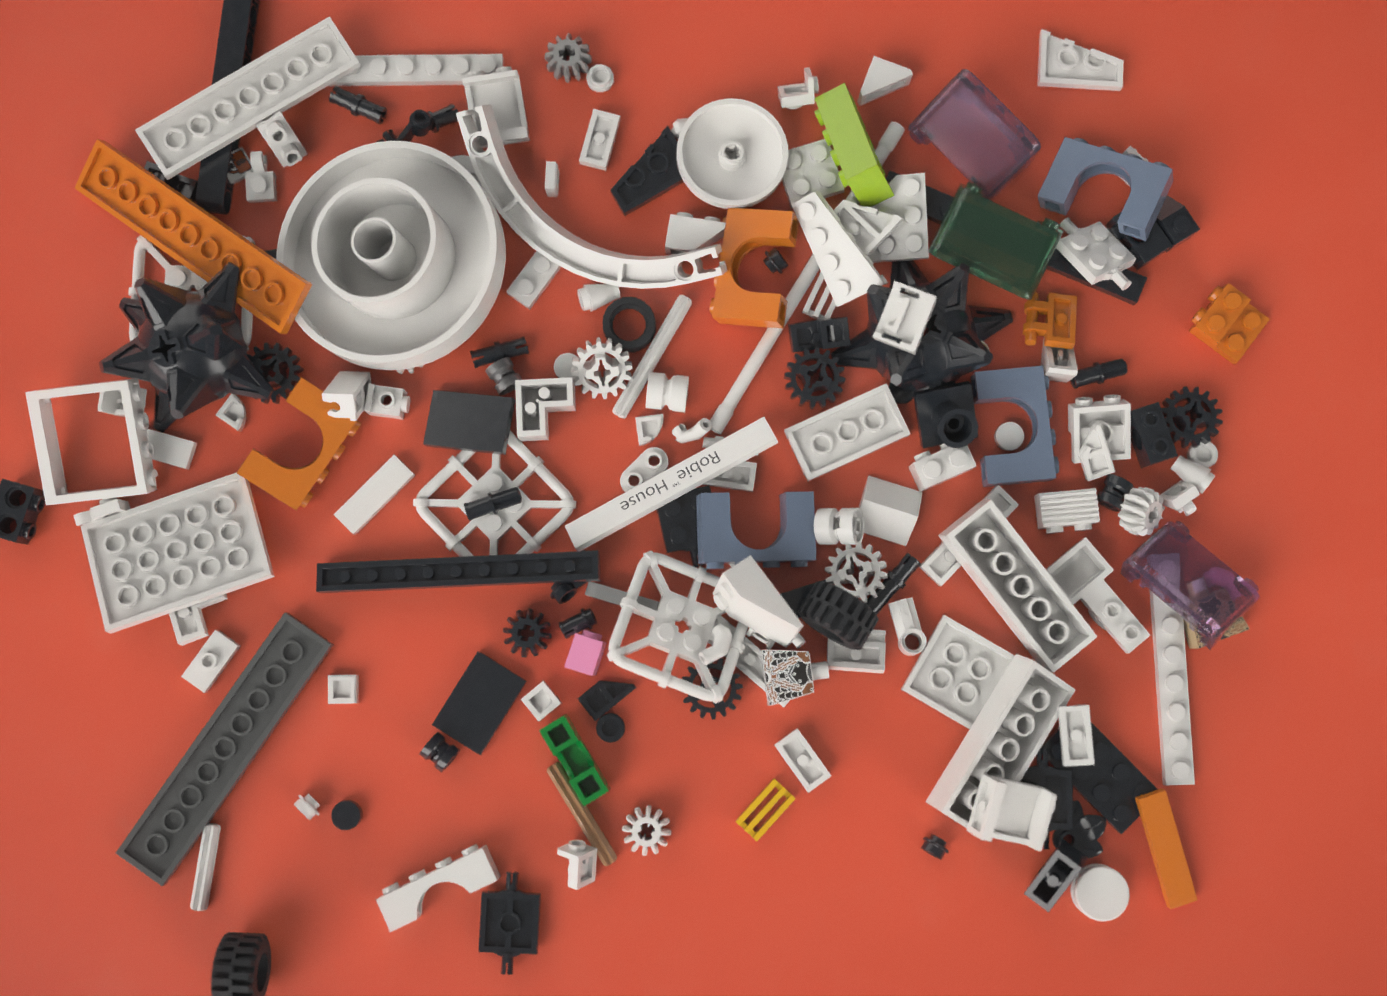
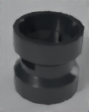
[1097,474,1134,512]
[420,732,460,773]

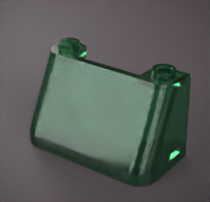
[929,182,1063,300]

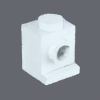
[364,383,410,420]

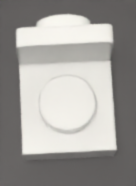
[557,839,597,890]

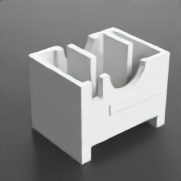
[873,281,937,355]

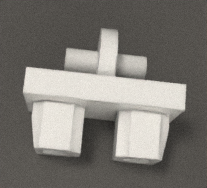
[256,111,307,168]

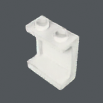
[462,67,530,148]
[967,774,1057,851]

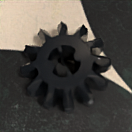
[503,609,552,658]

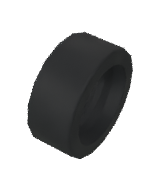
[603,297,656,352]

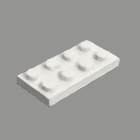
[784,383,911,482]

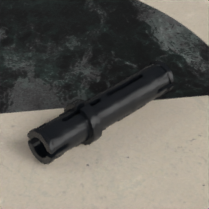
[866,553,921,615]

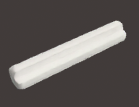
[190,823,221,911]

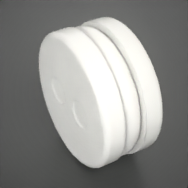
[1070,863,1130,921]

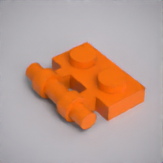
[1023,292,1077,350]

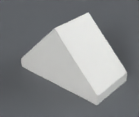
[857,56,913,106]
[1041,336,1078,383]

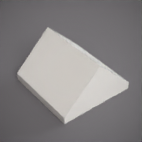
[858,476,923,546]

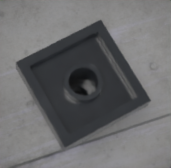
[913,381,978,448]

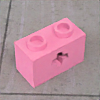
[564,630,607,676]

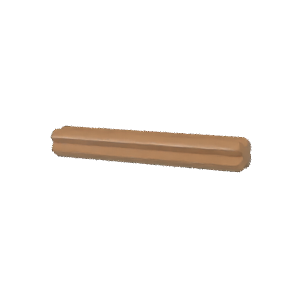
[547,762,617,866]

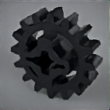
[247,343,304,404]
[784,347,846,409]
[1161,386,1223,448]
[680,658,743,720]

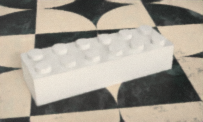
[938,499,1098,673]
[925,654,1075,828]

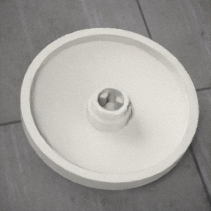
[676,99,788,209]

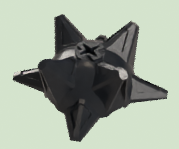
[831,260,1013,392]
[99,262,274,433]

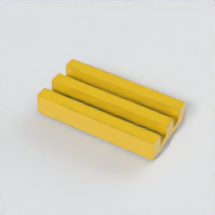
[735,778,796,841]

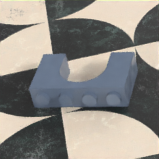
[1038,137,1173,241]
[970,366,1059,487]
[696,491,816,569]

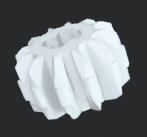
[1118,487,1165,536]
[622,805,671,856]

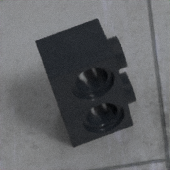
[0,479,45,545]

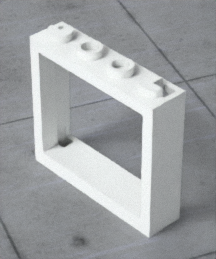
[25,379,158,505]

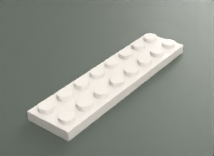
[135,16,361,180]

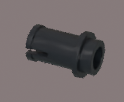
[559,608,597,639]

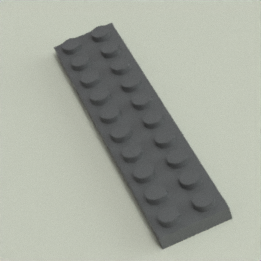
[116,612,334,886]

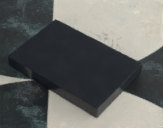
[423,390,515,455]
[432,651,527,755]

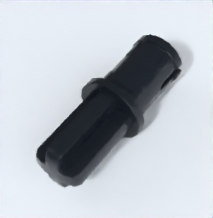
[1070,359,1128,389]
[464,487,522,521]

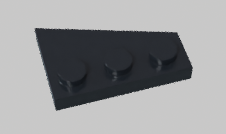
[610,125,684,216]

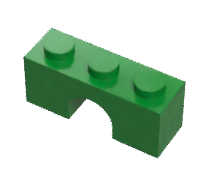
[539,714,611,807]

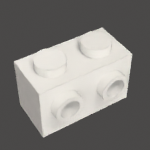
[908,444,977,492]

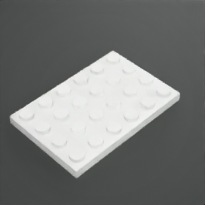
[81,472,275,634]

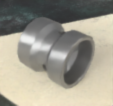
[485,357,522,396]

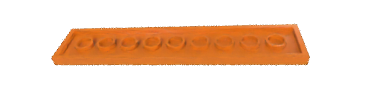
[74,139,312,334]

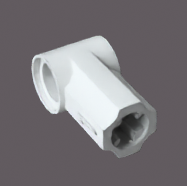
[888,597,927,656]

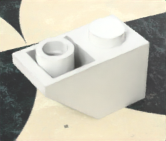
[665,212,726,255]

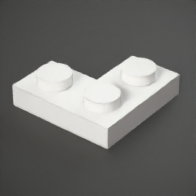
[169,594,228,646]

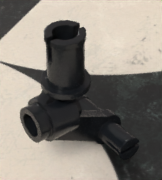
[382,104,458,142]

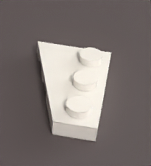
[1037,29,1124,91]

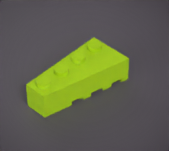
[814,83,895,207]

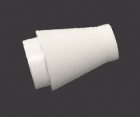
[577,284,621,312]
[1170,455,1216,494]

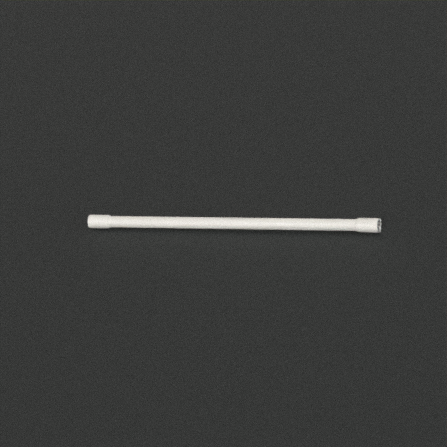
[710,121,905,435]

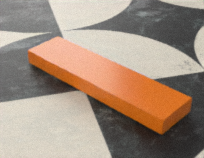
[1135,788,1197,909]

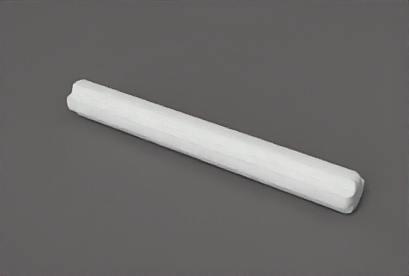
[612,294,692,419]

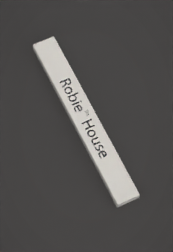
[565,417,779,551]

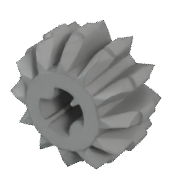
[544,33,592,83]

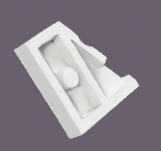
[834,199,903,256]

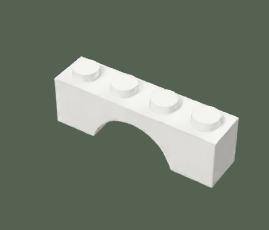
[376,844,501,932]

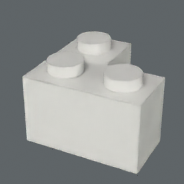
[515,377,576,441]

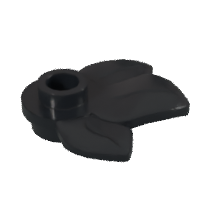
[1052,800,1106,858]

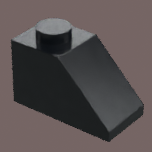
[1155,195,1200,253]

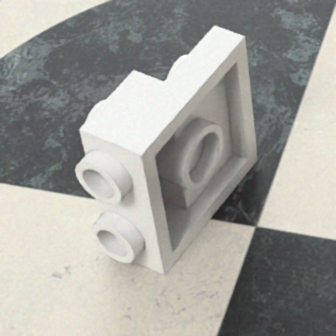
[1068,394,1131,464]

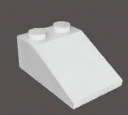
[712,555,803,647]

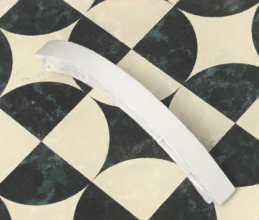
[456,104,727,289]

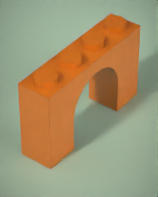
[710,208,799,329]
[237,377,361,511]

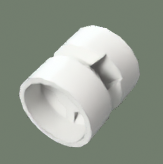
[646,372,689,413]
[814,508,864,545]

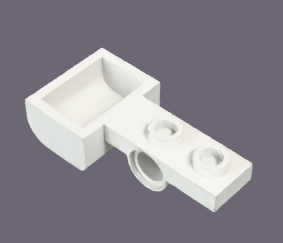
[1046,537,1150,654]

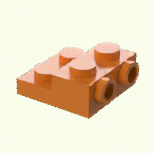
[1189,283,1270,365]

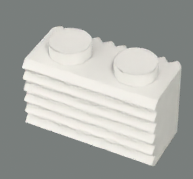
[1034,488,1100,534]

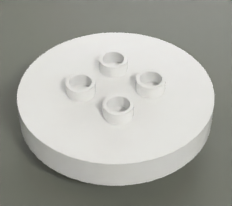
[276,141,506,370]

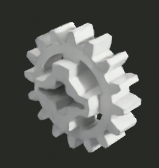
[571,337,633,399]
[825,543,888,603]

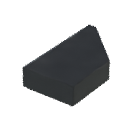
[577,680,637,721]

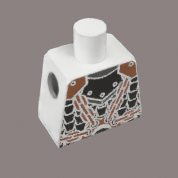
[761,650,829,705]

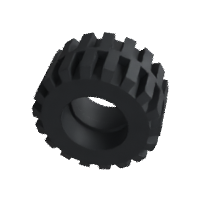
[798,581,879,650]
[211,932,271,996]

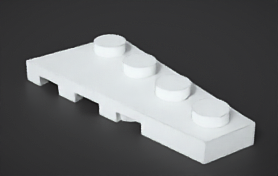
[791,191,888,307]

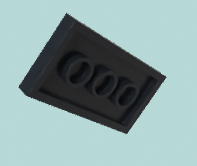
[1041,722,1158,834]

